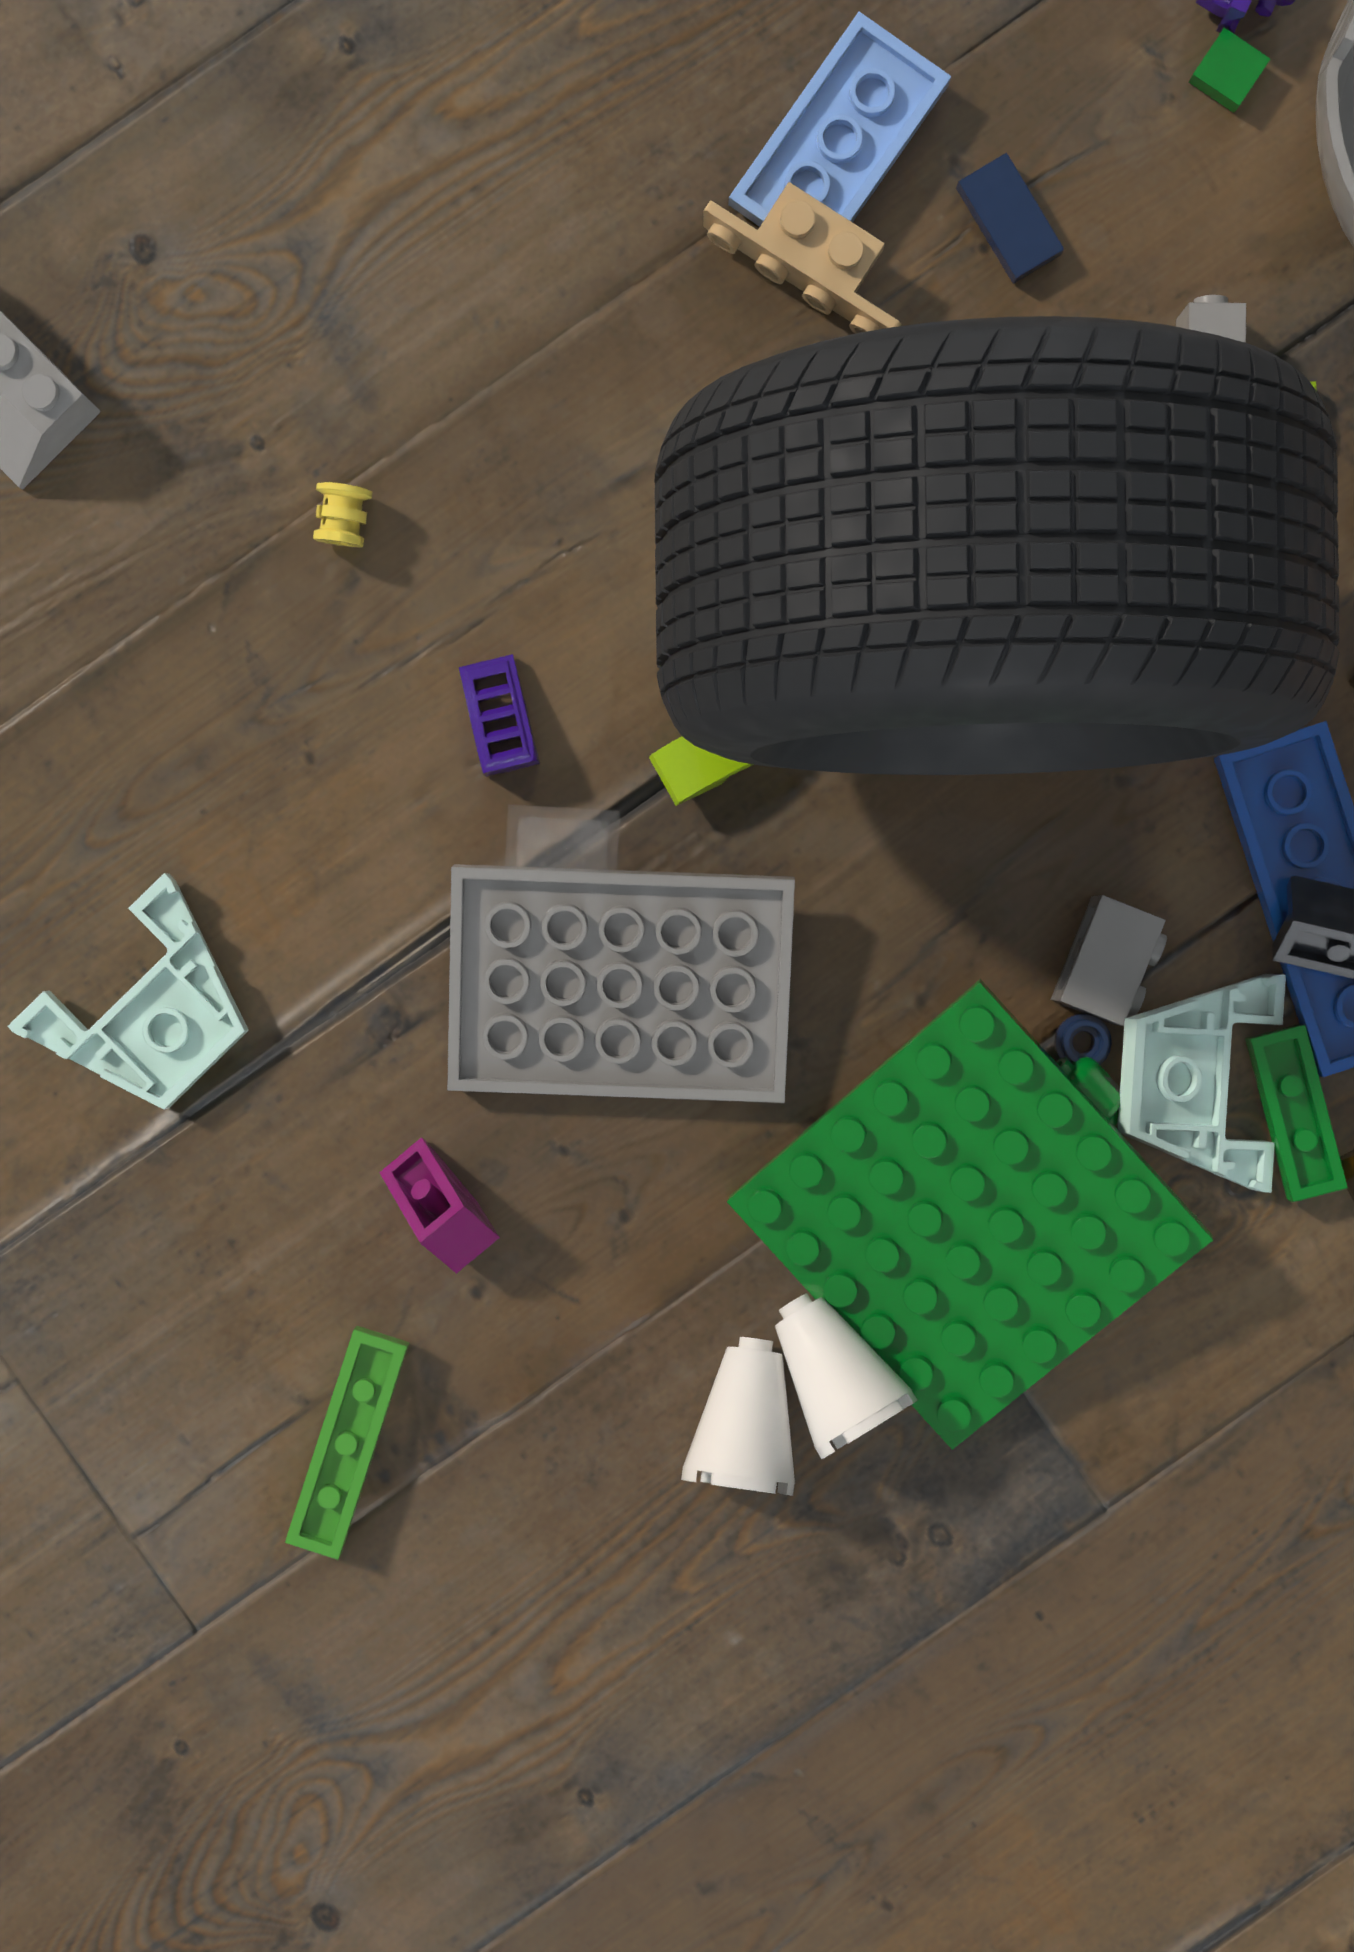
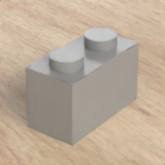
[1051,895,1167,1026]

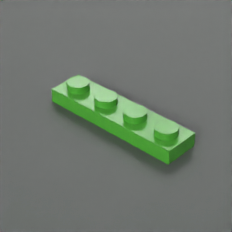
[285,1326,410,1560]

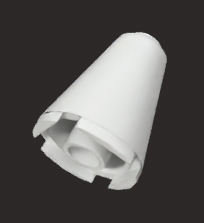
[775,1293,918,1459]
[681,1337,795,1496]

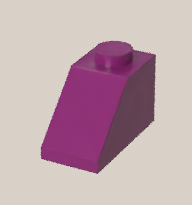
[379,1137,500,1274]

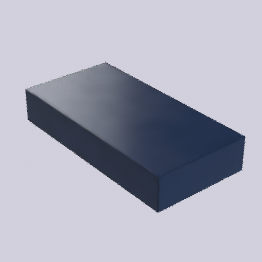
[956,152,1064,284]

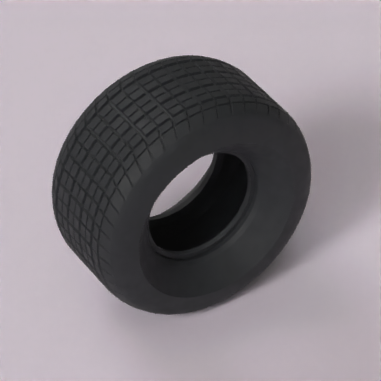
[654,316,1340,775]

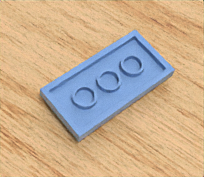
[728,11,951,227]

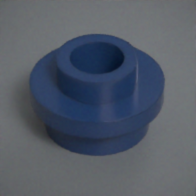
[1054,1014,1112,1065]

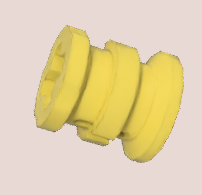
[313,482,372,548]

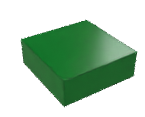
[1188,28,1270,113]

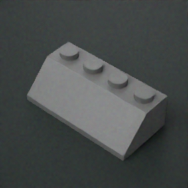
[0,310,101,490]

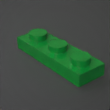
[1245,1024,1348,1202]

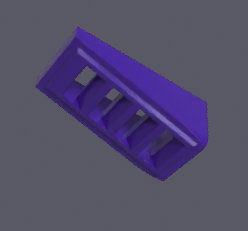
[459,654,540,777]

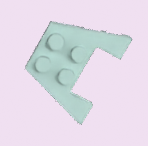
[7,873,249,1110]
[1117,974,1286,1193]

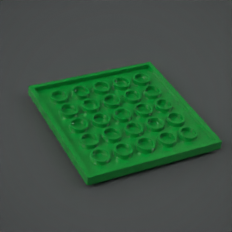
[727,979,1213,1450]

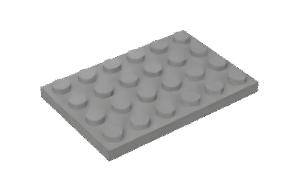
[447,864,795,1103]

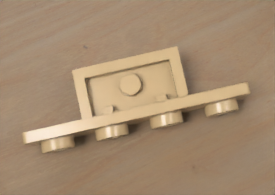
[703,182,901,334]

